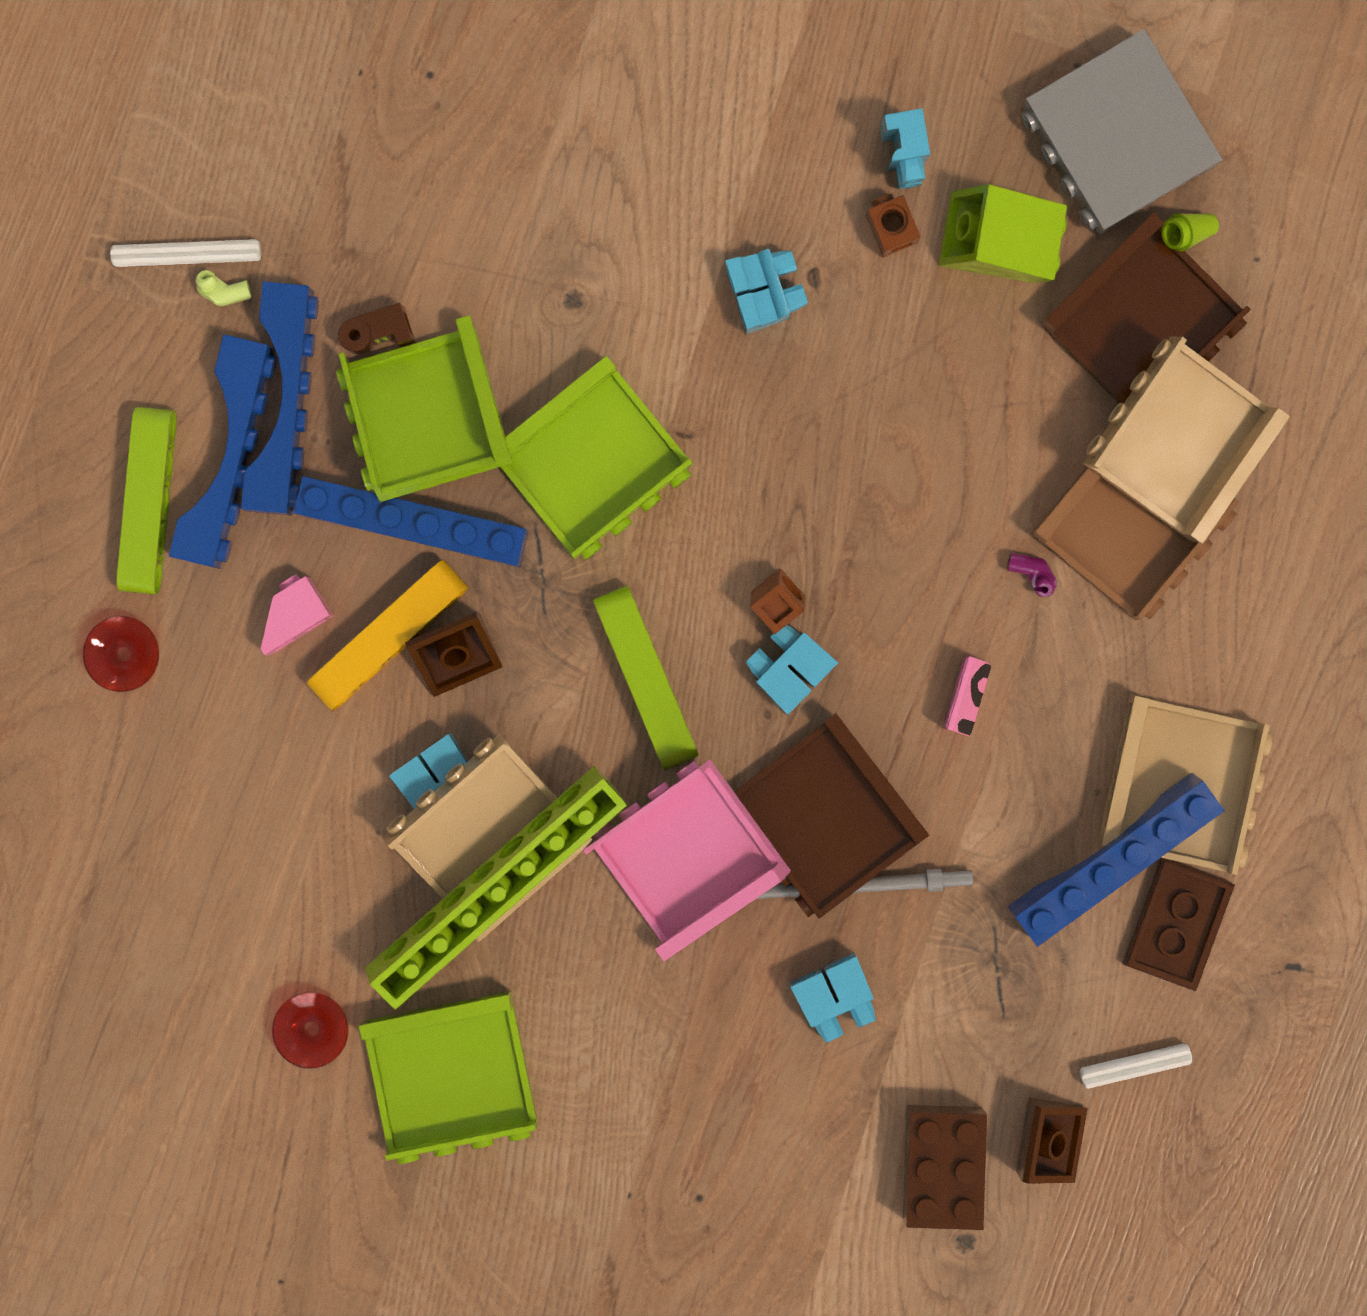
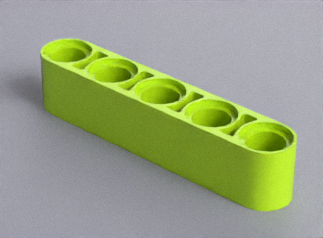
[117,407,177,595]
[593,585,699,771]

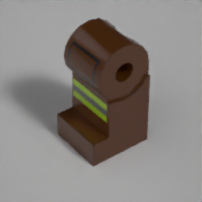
[338,303,416,355]

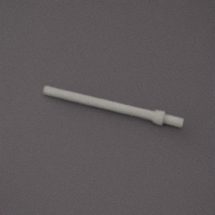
[756,868,973,899]

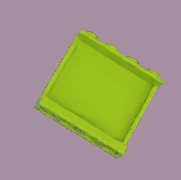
[336,315,513,502]
[501,356,693,560]
[359,991,538,1164]

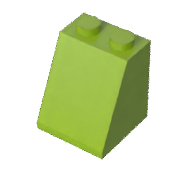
[938,184,1067,283]

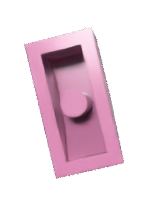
[261,574,334,656]

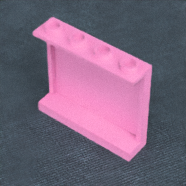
[583,759,791,962]

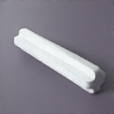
[1080,1043,1192,1089]

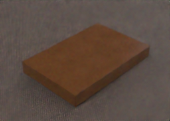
[1123,858,1235,991]

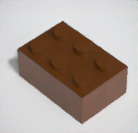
[903,1105,987,1230]

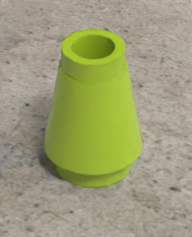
[1162,213,1219,251]

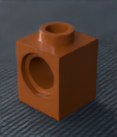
[866,194,921,258]
[750,568,805,634]

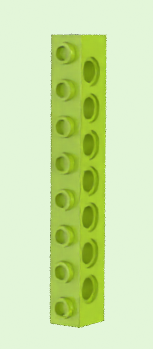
[365,765,627,1010]

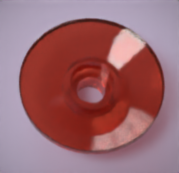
[83,616,159,692]
[272,992,349,1069]

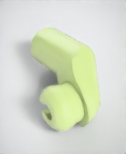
[195,270,252,306]

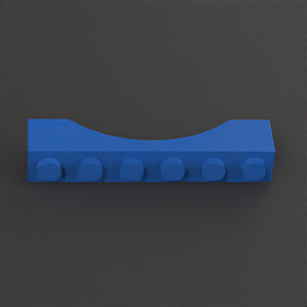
[241,281,319,516]
[168,334,277,569]
[294,476,529,568]
[1007,773,1225,947]

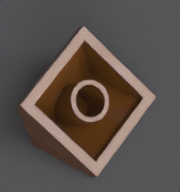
[405,612,503,697]
[1016,1097,1088,1184]

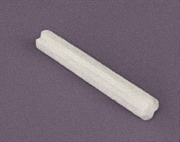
[110,239,262,267]

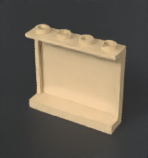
[1083,337,1290,544]
[1097,695,1273,875]
[384,734,594,942]

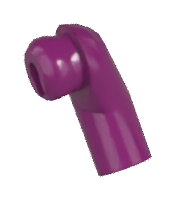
[1007,553,1057,597]

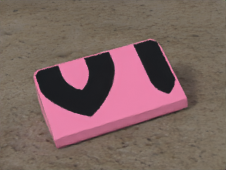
[943,656,991,736]

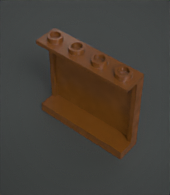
[1041,212,1251,403]
[734,713,929,919]

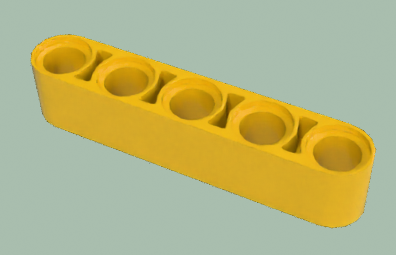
[306,559,469,712]

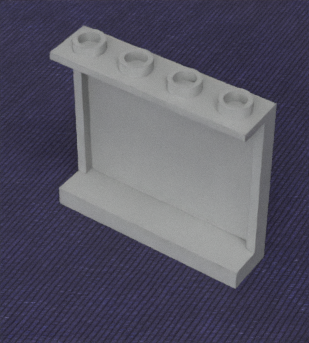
[1021,29,1223,236]

